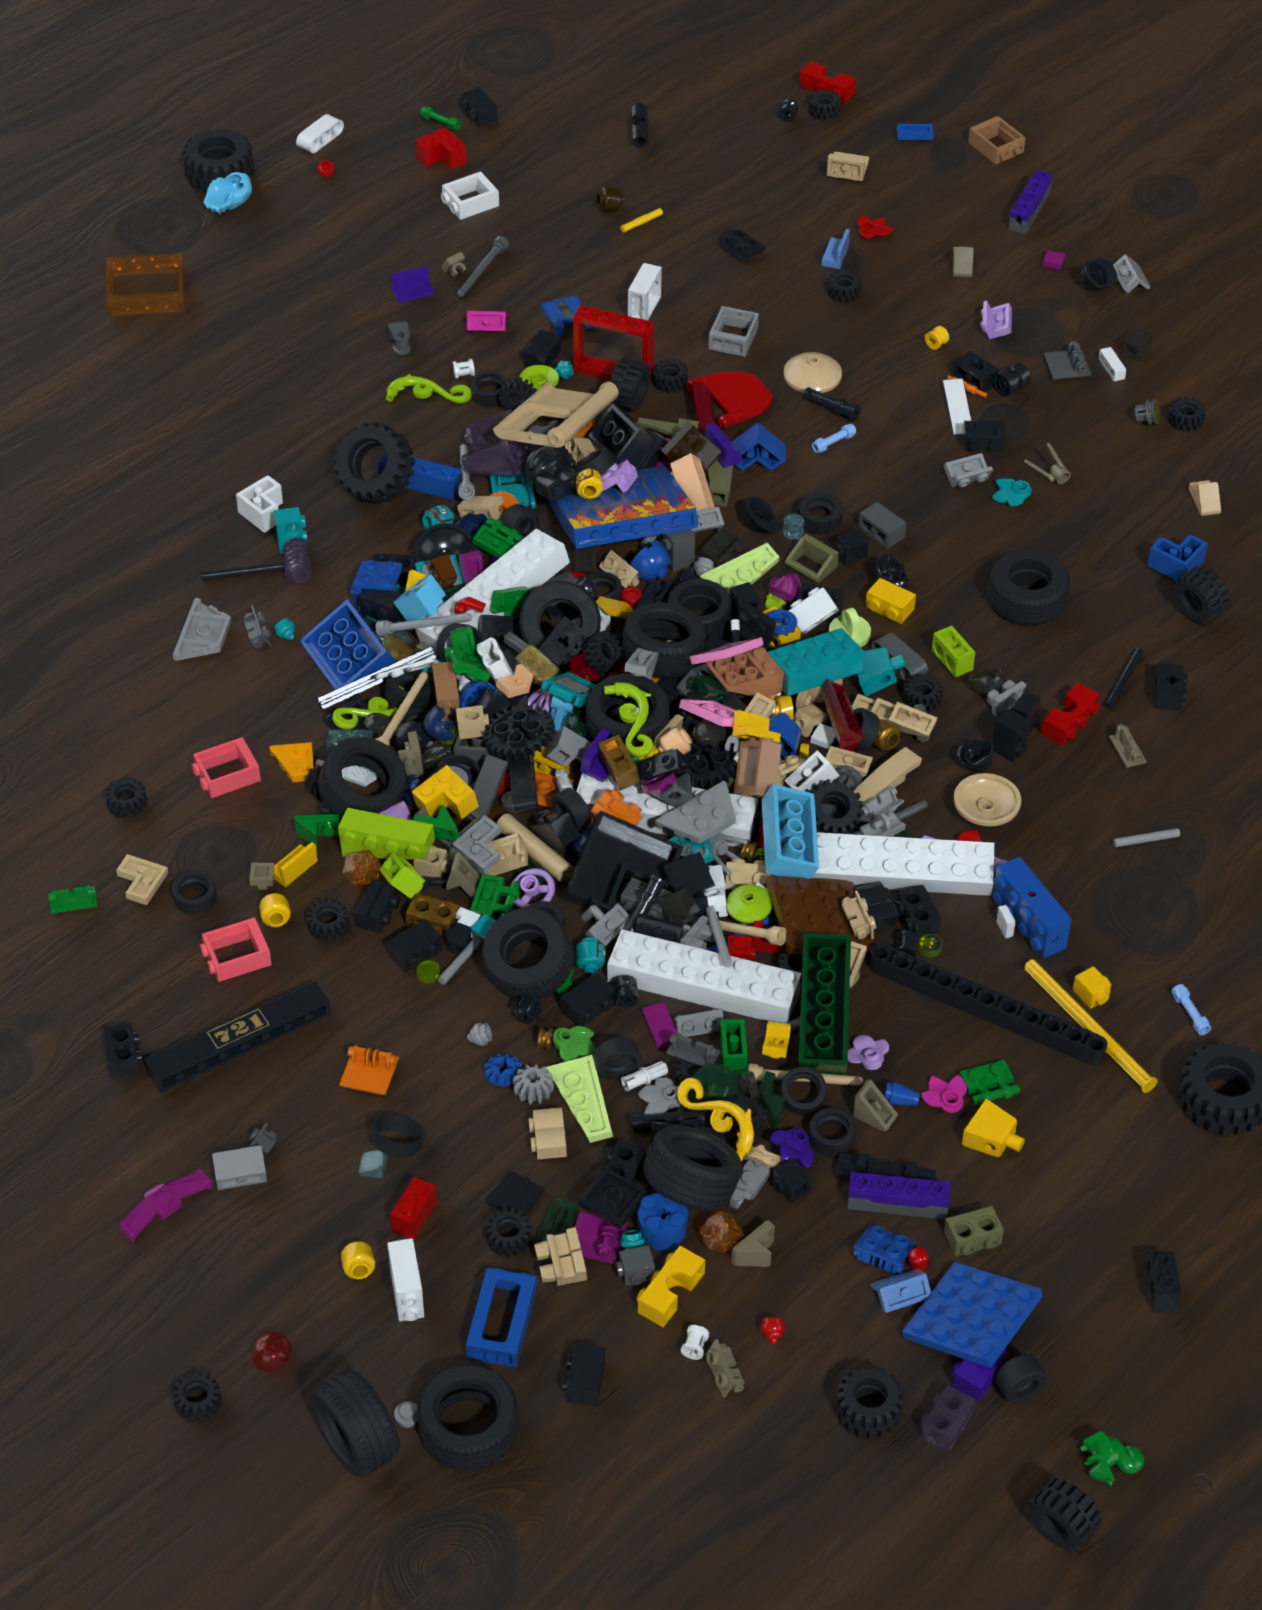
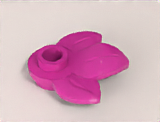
[921,1075,967,1113]

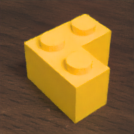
[412,765,479,820]

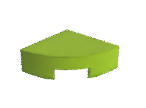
[765,593,786,610]

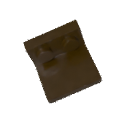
[661,421,722,473]

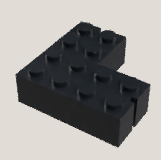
[562,810,683,914]

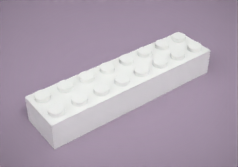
[415,529,570,661]
[576,773,758,848]
[811,832,994,896]
[607,929,801,1023]

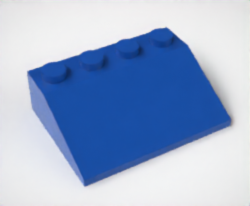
[299,599,397,690]

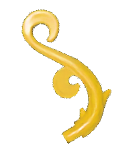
[677,1078,754,1162]

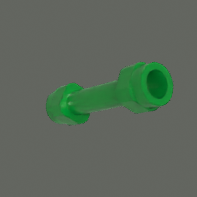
[420,106,461,131]

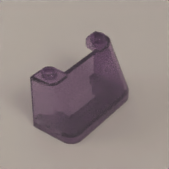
[460,409,527,477]

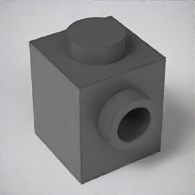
[616,1245,655,1286]

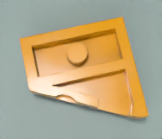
[269,742,314,782]

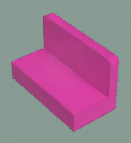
[467,311,507,332]

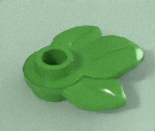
[552,1026,596,1062]

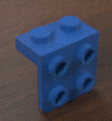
[351,560,403,606]

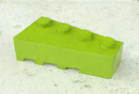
[338,808,435,860]

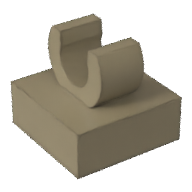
[441,252,466,277]
[249,863,275,890]

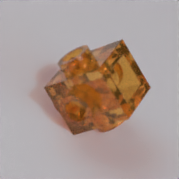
[343,850,381,887]
[699,1211,744,1253]

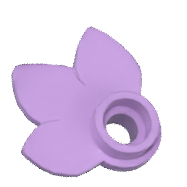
[847,1035,889,1070]

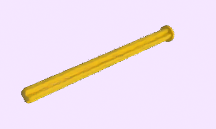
[1025,959,1158,1093]

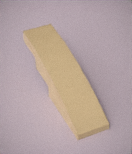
[852,694,938,738]
[854,747,922,804]

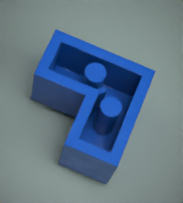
[732,423,786,471]
[1147,534,1208,580]

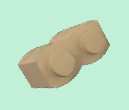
[529,1107,567,1159]

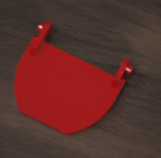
[686,372,773,428]

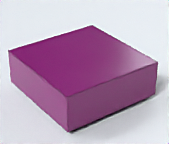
[1042,250,1066,270]

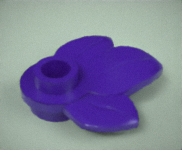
[770,1128,814,1169]

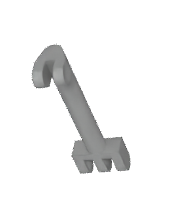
[725,731,746,753]

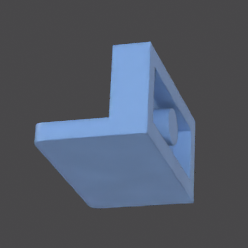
[822,229,850,269]
[870,1269,931,1313]

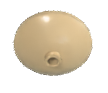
[783,352,842,393]
[954,773,1021,826]

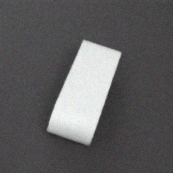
[296,114,344,153]

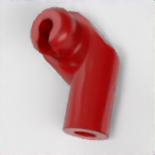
[454,597,486,614]

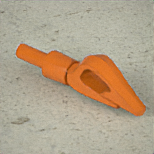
[947,375,987,398]

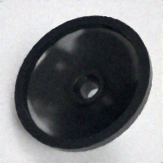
[415,523,477,568]

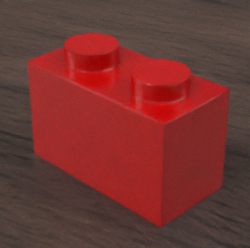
[390,1177,437,1240]

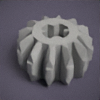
[513,1063,554,1105]

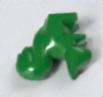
[1080,1431,1144,1486]

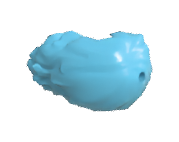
[203,172,252,214]

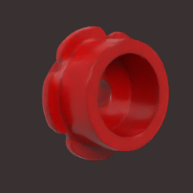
[317,160,335,177]

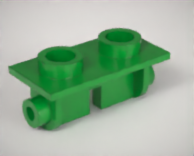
[48,885,98,914]

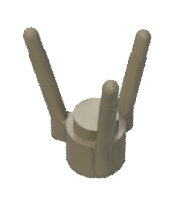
[1024,443,1071,484]

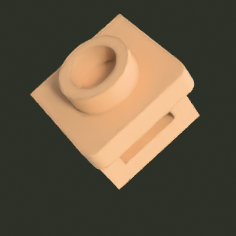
[496,664,533,698]

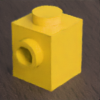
[1073,966,1111,1009]

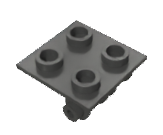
[1044,341,1091,379]

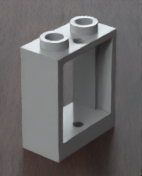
[708,306,759,357]

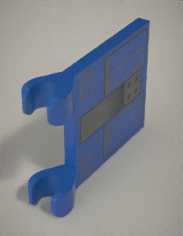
[541,295,594,336]

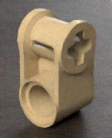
[565,437,595,466]

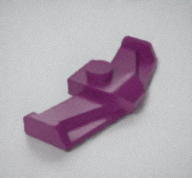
[118,1169,212,1243]

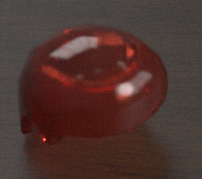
[252,1331,292,1373]

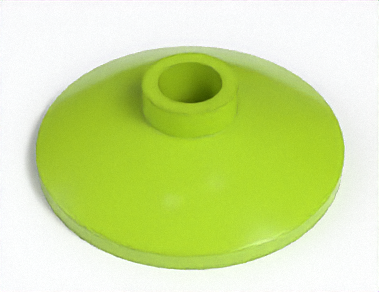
[520,365,559,391]
[726,884,773,924]

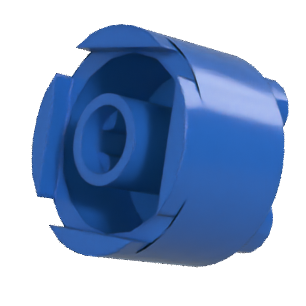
[769,712,802,760]
[638,1193,688,1251]

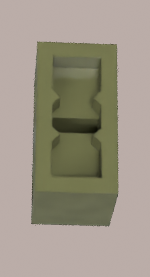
[944,1206,1004,1256]

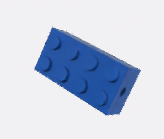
[992,857,1071,959]

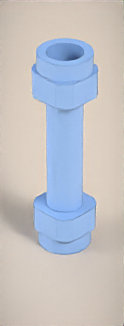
[812,424,856,453]
[1172,984,1211,1035]

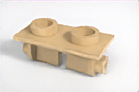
[599,550,639,588]
[841,890,876,940]

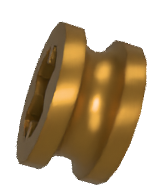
[740,839,758,862]
[538,1027,553,1050]

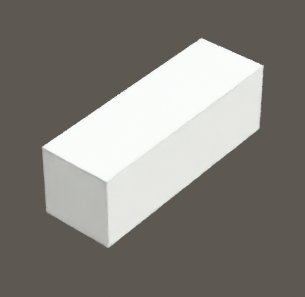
[1098,347,1126,381]

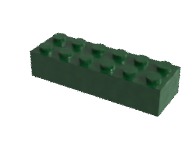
[799,933,851,1075]

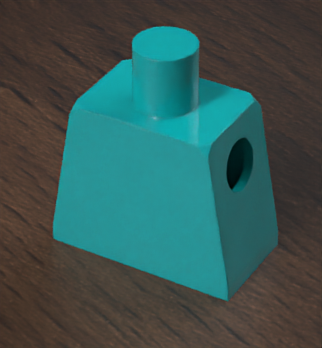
[857,647,906,696]

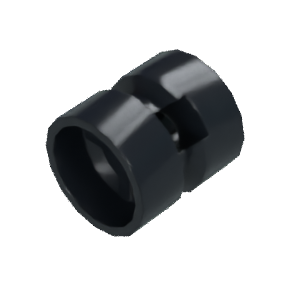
[993,362,1031,397]

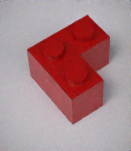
[415,128,466,169]

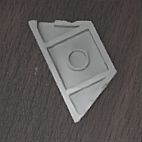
[173,598,231,661]
[655,781,736,844]

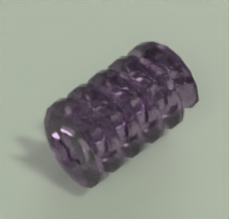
[283,538,311,584]

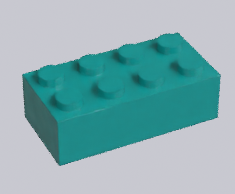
[768,628,864,696]

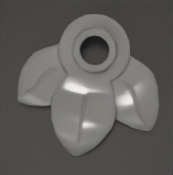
[637,1078,681,1114]

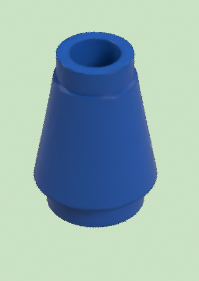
[883,1081,920,1106]

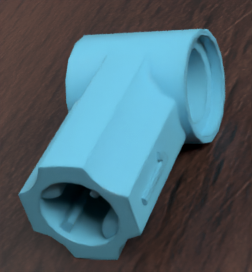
[550,695,576,732]

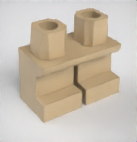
[534,1227,587,1286]

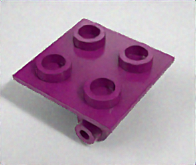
[575,1212,628,1264]

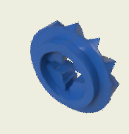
[766,609,797,637]
[484,1053,522,1086]

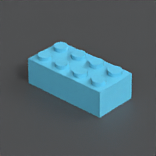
[762,784,819,879]

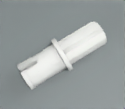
[621,1061,668,1091]

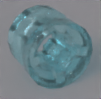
[783,514,804,540]

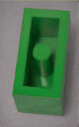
[720,1019,748,1075]

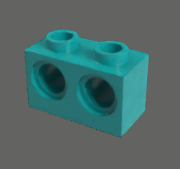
[274,507,308,554]

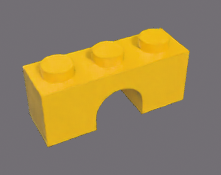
[637,1246,705,1328]

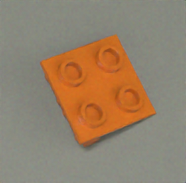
[339,1045,399,1096]

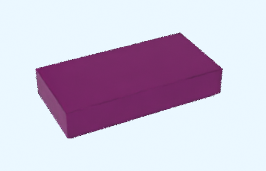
[642,1002,677,1049]

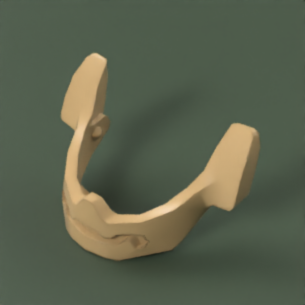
[735,1138,783,1168]

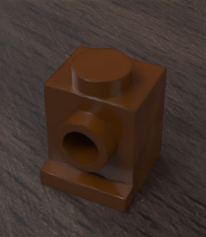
[427,554,458,590]

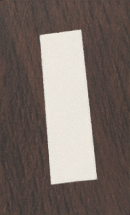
[943,379,971,435]

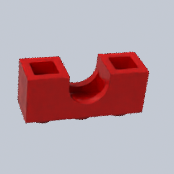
[799,61,856,104]
[1041,683,1100,746]

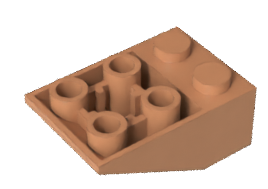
[706,647,784,697]

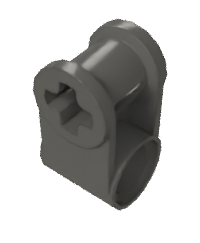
[387,321,411,355]

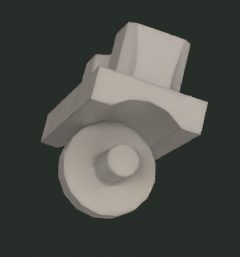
[987,680,1026,717]
[859,811,906,837]
[681,915,715,950]

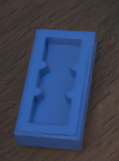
[896,124,934,141]

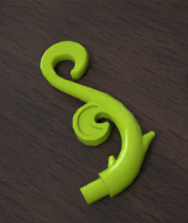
[386,374,472,404]
[604,682,653,757]
[332,686,406,730]

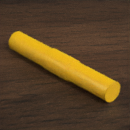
[620,208,663,233]

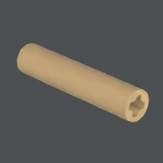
[497,813,574,882]

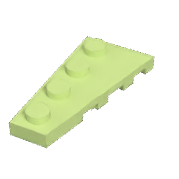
[700,543,779,594]
[546,1055,613,1143]

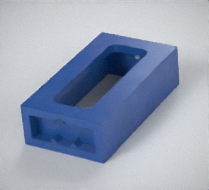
[466,1268,537,1368]

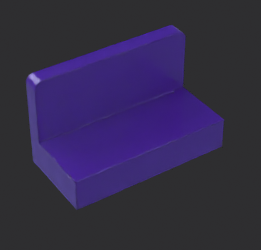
[390,266,434,303]
[580,728,610,782]

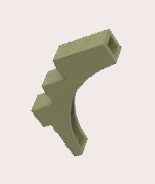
[638,418,733,507]

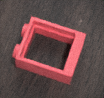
[191,737,261,798]
[200,917,271,982]

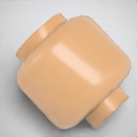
[658,727,692,755]

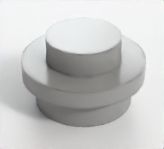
[394,1402,418,1428]

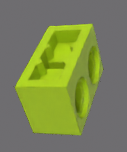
[932,626,975,677]
[379,852,425,898]

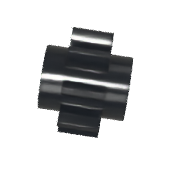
[512,994,543,1024]

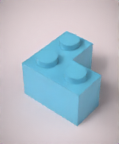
[393,574,446,621]

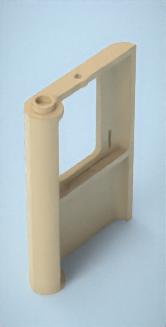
[493,382,619,448]

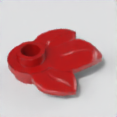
[857,215,893,239]

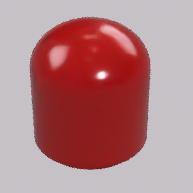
[908,1247,928,1272]

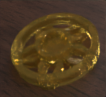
[382,635,416,661]

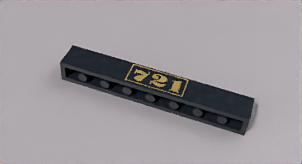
[145,981,331,1093]

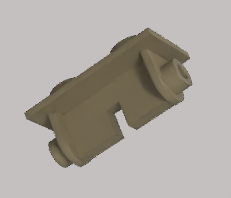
[1109,724,1147,768]
[706,1339,745,1397]

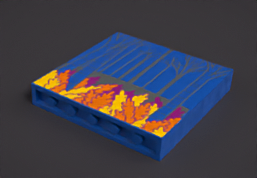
[549,465,698,549]

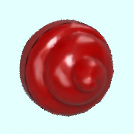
[760,1318,786,1345]

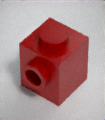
[728,935,756,961]

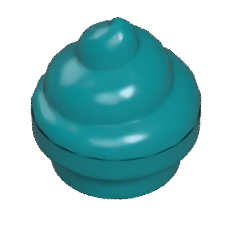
[554,360,574,380]
[274,618,295,640]
[620,1230,645,1249]

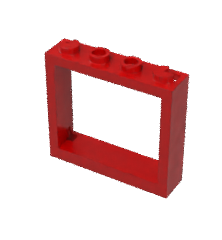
[573,305,655,385]

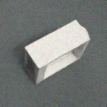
[441,172,499,220]
[628,263,662,320]
[387,1238,424,1321]

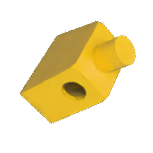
[962,1099,1025,1157]

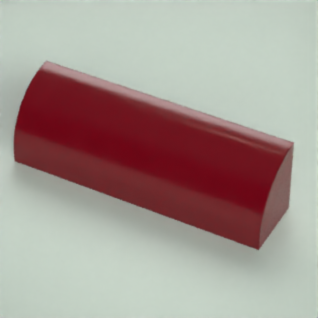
[691,382,716,436]
[821,679,864,752]

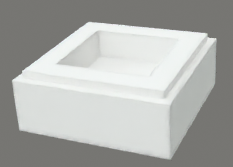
[810,723,837,749]
[996,905,1016,938]

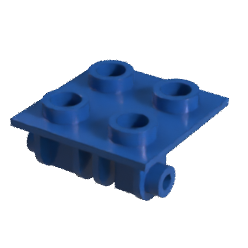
[854,1224,916,1274]

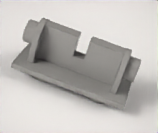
[859,787,904,823]
[674,1008,723,1037]

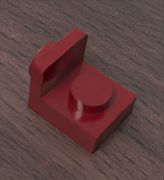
[569,653,601,685]

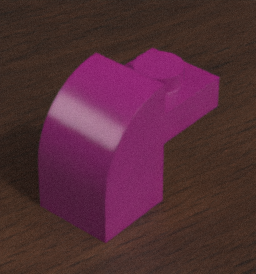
[459,551,483,587]

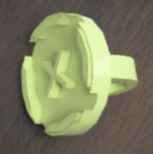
[829,607,871,647]

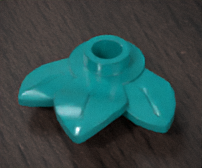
[992,479,1031,506]

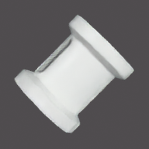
[452,359,475,379]
[681,1325,709,1360]

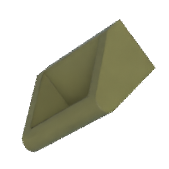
[785,534,839,583]

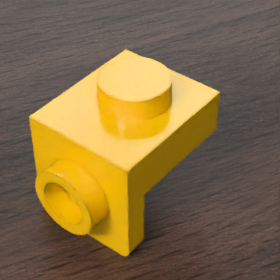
[762,1021,791,1059]

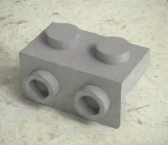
[944,453,993,488]

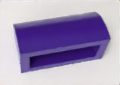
[704,424,741,468]

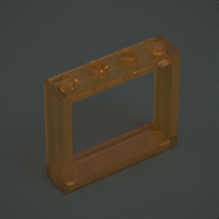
[106,253,185,316]

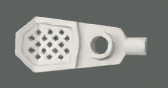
[375,658,439,679]
[315,759,378,787]

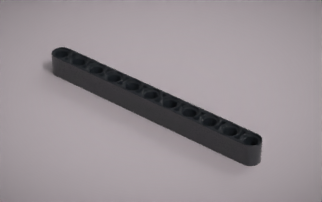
[501,647,539,814]
[869,944,1108,1066]

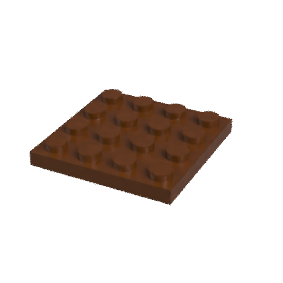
[766,876,873,957]

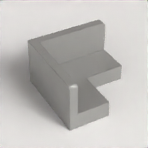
[452,815,501,876]

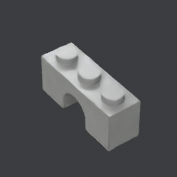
[547,726,592,767]

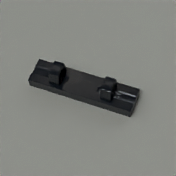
[835,1152,937,1180]

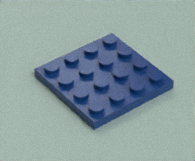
[902,1262,1043,1368]

